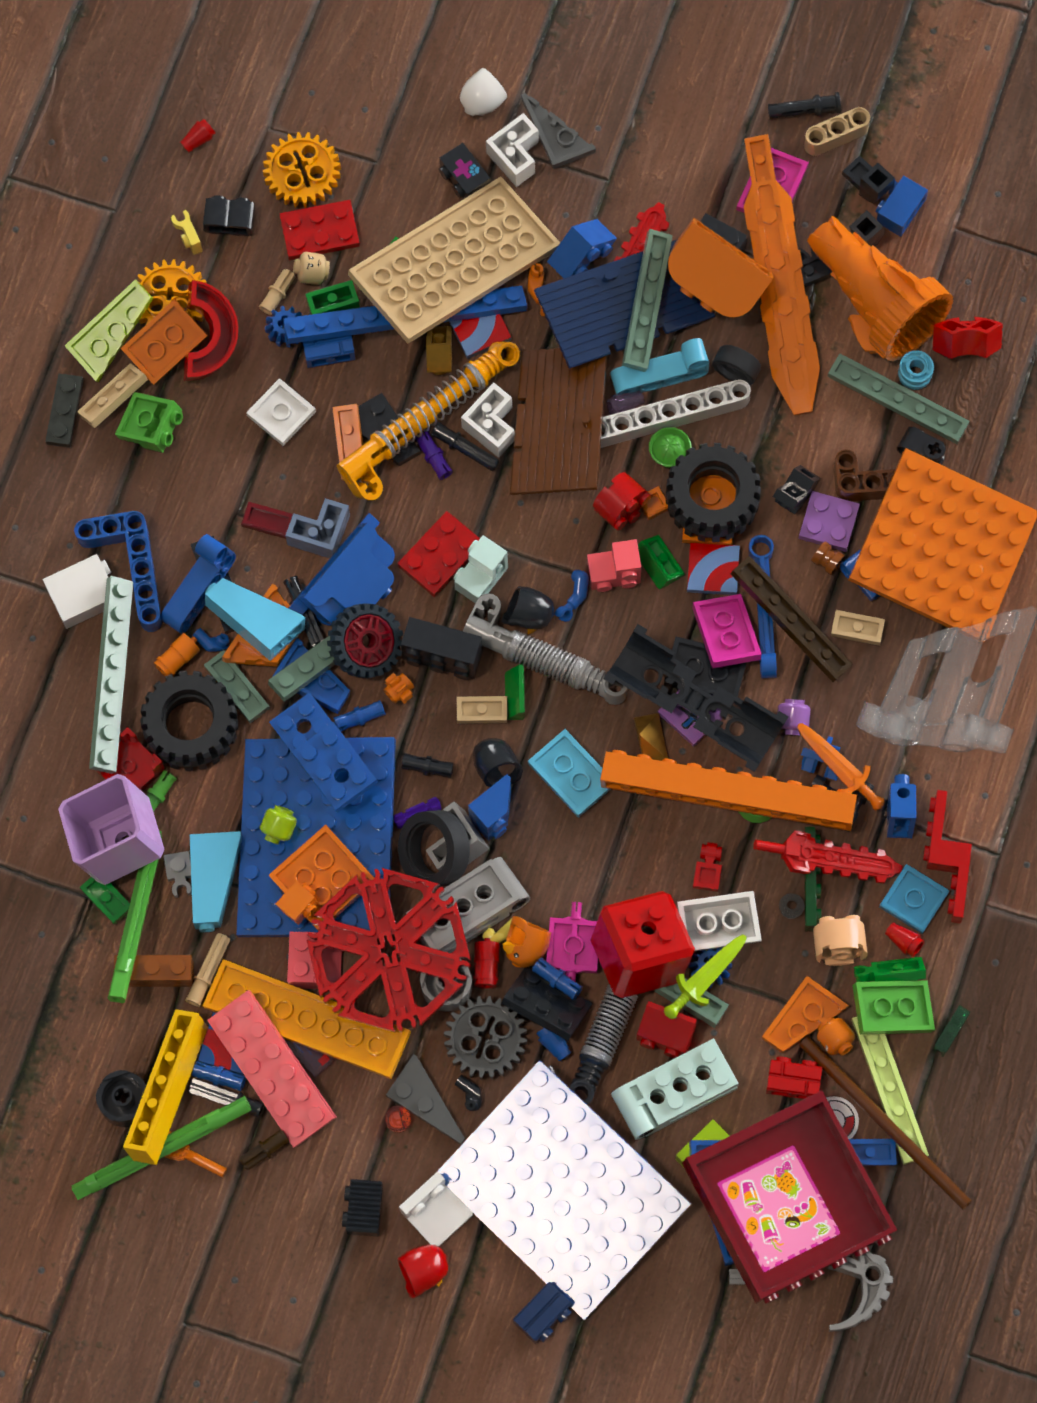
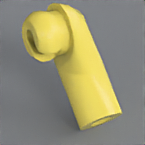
[482,918,512,943]

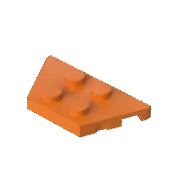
[222,583,298,667]

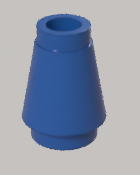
[536,1028,571,1061]

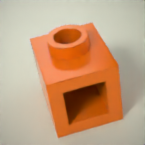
[276,881,319,925]

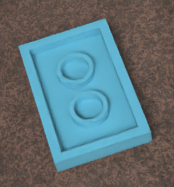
[528,729,611,818]

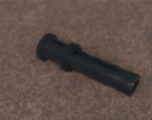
[768,92,841,119]

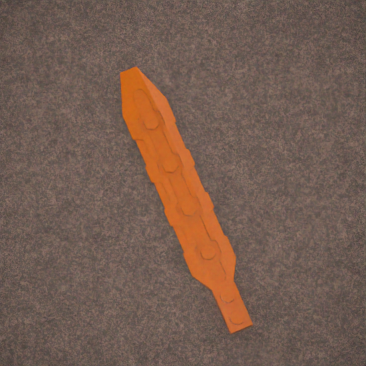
[744,134,820,416]

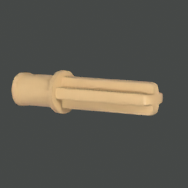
[185,933,230,1007]

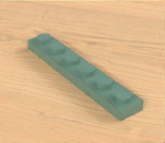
[622,229,673,372]
[828,354,969,444]

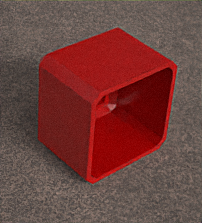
[591,891,695,998]

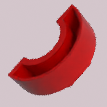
[184,280,238,381]

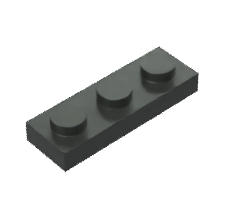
[45,373,84,448]

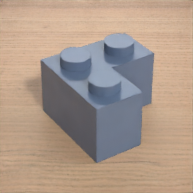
[285,498,350,558]

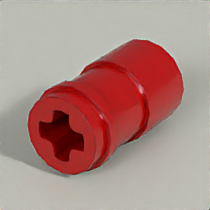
[473,938,500,989]

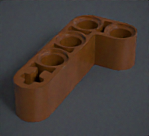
[833,449,895,501]

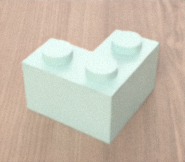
[454,535,508,604]

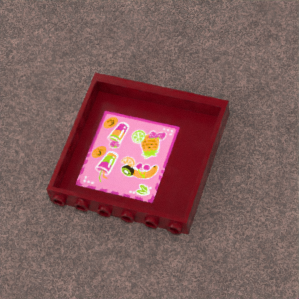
[682,1091,897,1304]

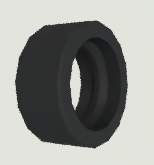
[712,345,761,386]

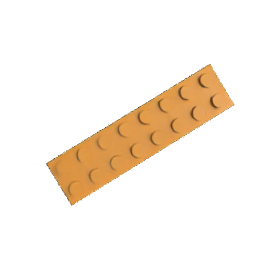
[203,959,411,1079]

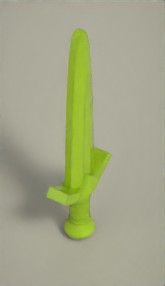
[664,934,747,1019]

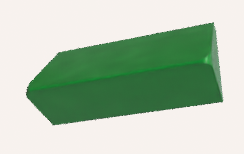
[638,535,685,589]
[505,665,525,720]

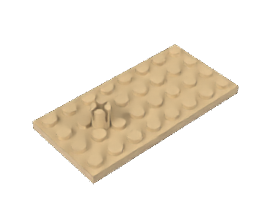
[348,177,560,344]

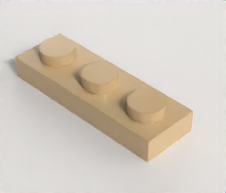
[77,363,148,428]

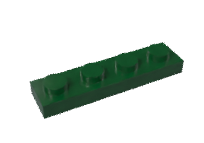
[804,827,821,932]

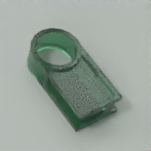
[932,1005,970,1057]

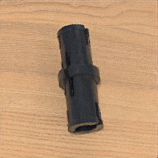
[401,753,454,779]

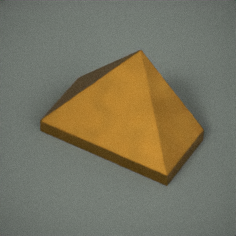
[634,713,668,761]

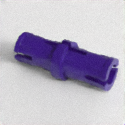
[415,431,453,480]

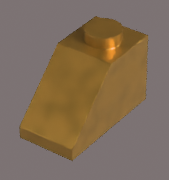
[426,326,452,375]

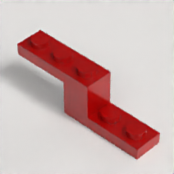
[923,790,972,923]

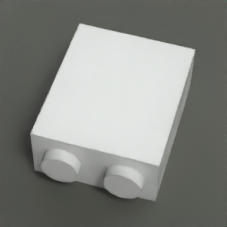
[43,554,111,629]

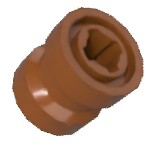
[811,541,846,575]

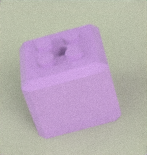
[58,774,165,885]

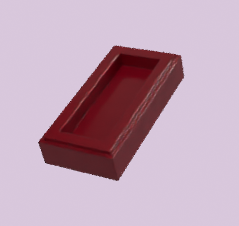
[241,502,293,539]

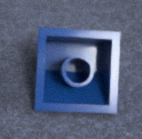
[468,774,511,841]

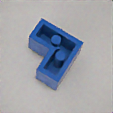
[547,219,617,278]

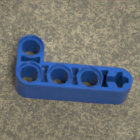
[161,534,236,634]

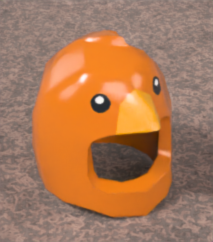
[502,916,551,968]

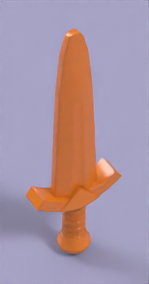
[797,723,885,810]

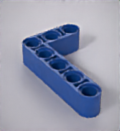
[74,511,162,632]

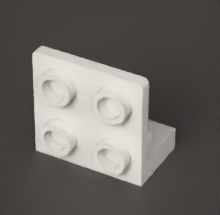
[399,1171,473,1247]

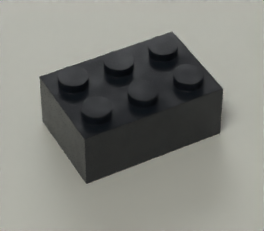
[401,617,483,680]

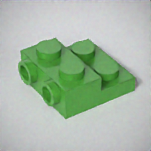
[115,392,183,452]

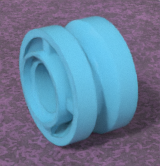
[898,350,934,390]

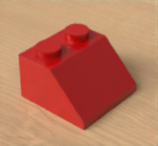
[636,1001,697,1059]

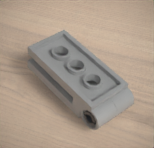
[406,857,530,953]

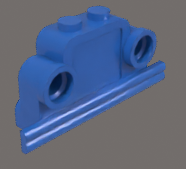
[288,513,395,626]

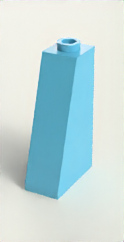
[205,578,305,661]
[190,831,242,932]

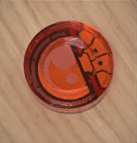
[385,1106,411,1133]

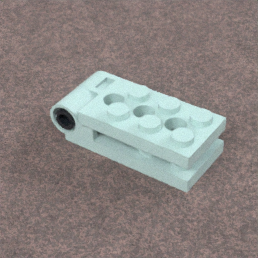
[611,1038,739,1140]

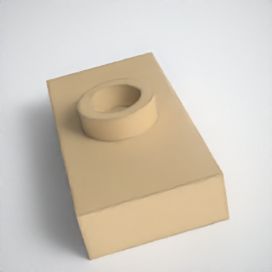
[831,610,885,646]
[457,696,507,724]

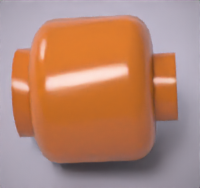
[817,1017,855,1056]

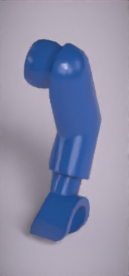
[554,570,589,622]

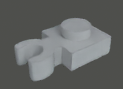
[164,851,192,898]

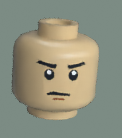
[293,252,330,285]

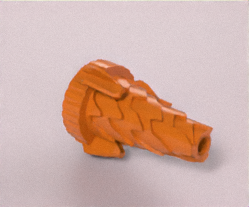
[807,216,953,362]

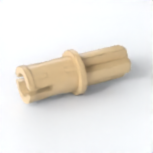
[259,269,295,315]

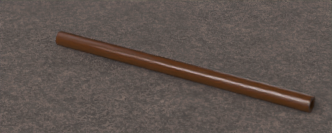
[799,1037,972,1210]

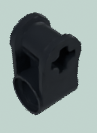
[897,426,946,465]

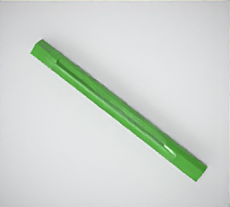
[108,831,162,1003]
[72,1096,251,1200]

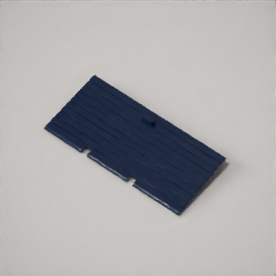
[534,239,715,369]

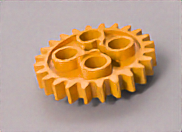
[263,132,341,208]
[138,259,206,325]

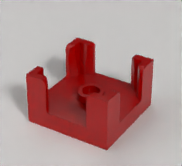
[95,727,165,791]

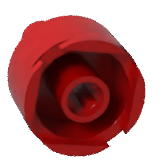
[593,472,652,531]

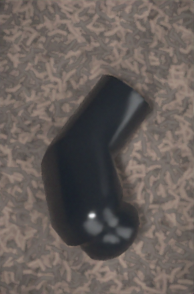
[454,1075,482,1111]

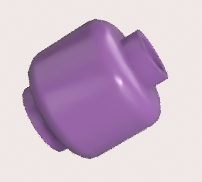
[778,699,811,735]

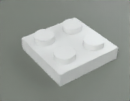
[246,378,316,446]

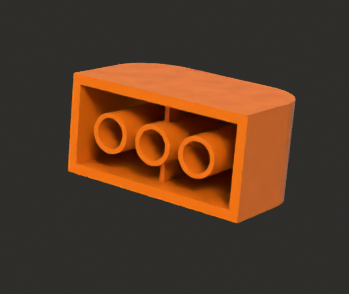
[668,217,773,317]

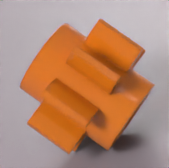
[383,673,414,704]

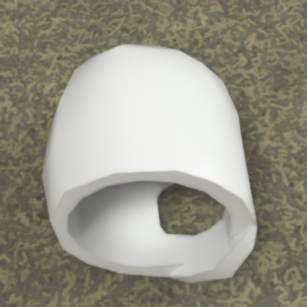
[460,68,507,116]

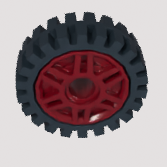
[327,604,404,678]

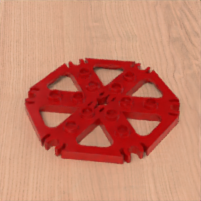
[306,868,471,1033]

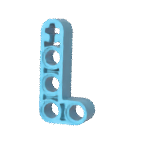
[610,338,709,398]

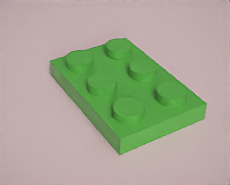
[852,980,935,1035]

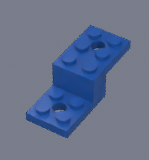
[269,692,378,812]

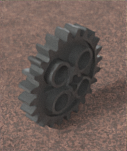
[444,996,527,1080]

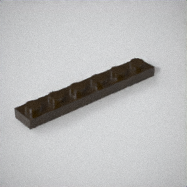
[730,556,853,682]

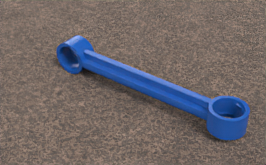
[748,535,777,678]

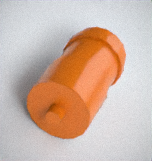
[153,633,200,676]

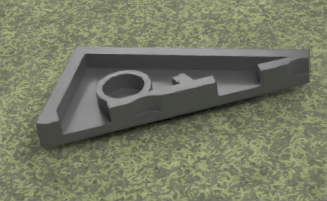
[521,93,596,169]
[386,1054,465,1145]

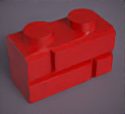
[766,1056,822,1099]

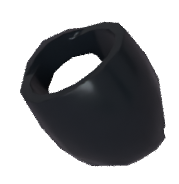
[501,586,554,634]
[473,738,523,787]

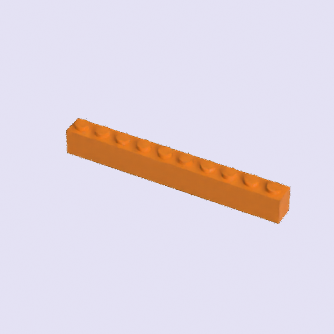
[600,750,857,831]

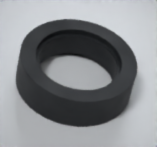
[398,810,470,887]

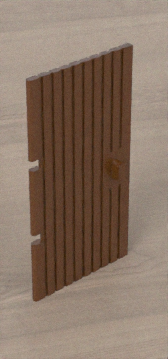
[510,348,607,495]

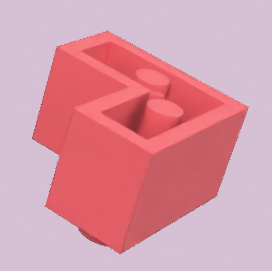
[587,539,641,592]

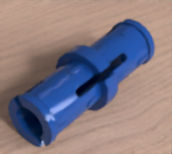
[333,700,386,731]
[532,958,583,1000]
[192,1061,246,1092]

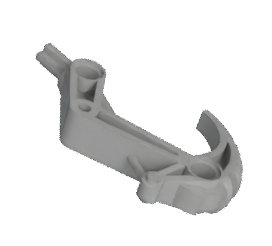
[729,1252,893,1332]

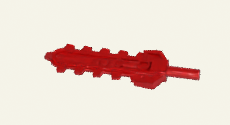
[614,202,669,261]
[753,830,902,884]

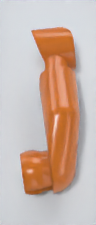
[528,263,545,316]

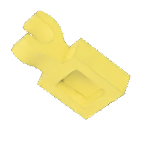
[171,210,203,255]

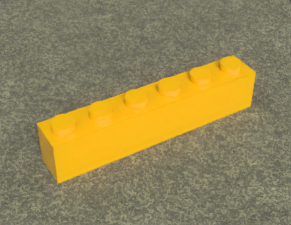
[123,1009,208,1165]

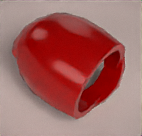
[398,1245,448,1298]

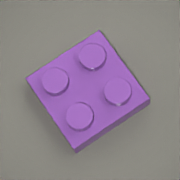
[799,491,860,552]

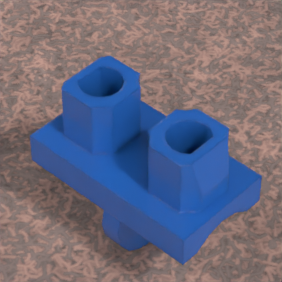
[801,736,841,780]

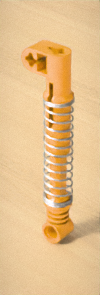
[337,341,520,500]

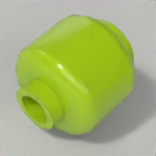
[260,805,297,844]

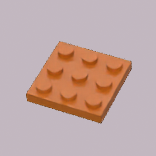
[269,825,374,931]

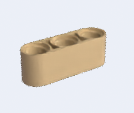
[804,107,870,156]

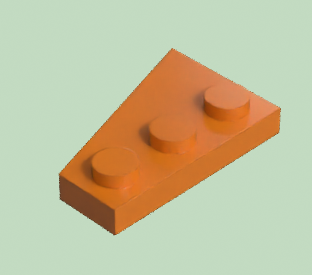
[762,976,849,1054]

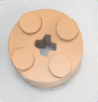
[813,915,867,966]

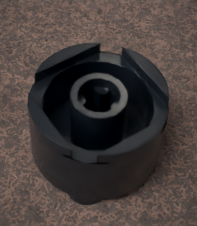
[96,1070,146,1127]

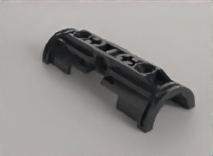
[603,624,788,772]

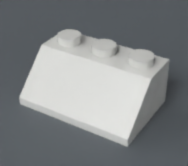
[677,891,762,951]

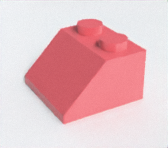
[287,932,342,989]

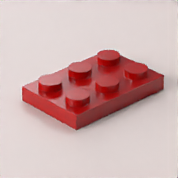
[279,200,360,261]
[397,511,480,597]

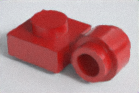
[693,842,722,892]

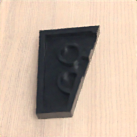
[358,393,420,466]

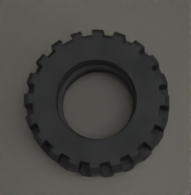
[666,443,761,542]
[140,671,239,771]

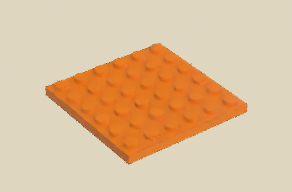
[848,448,1037,644]

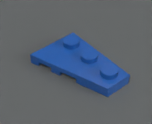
[272,637,350,714]

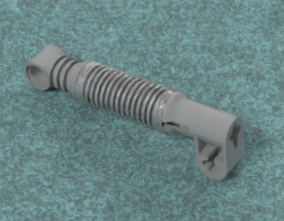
[463,594,628,705]

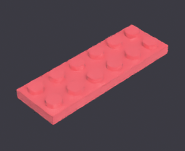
[207,990,337,1148]

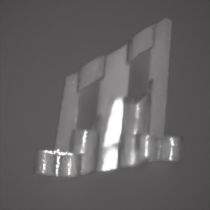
[856,606,1037,753]

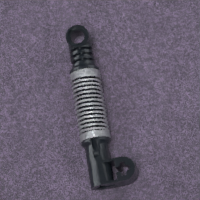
[569,984,639,1106]

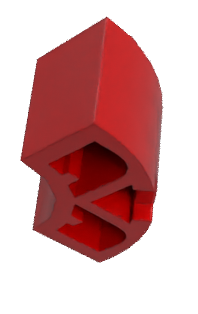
[932,317,1003,359]

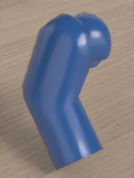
[192,628,230,652]

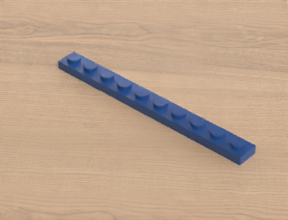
[283,286,527,344]

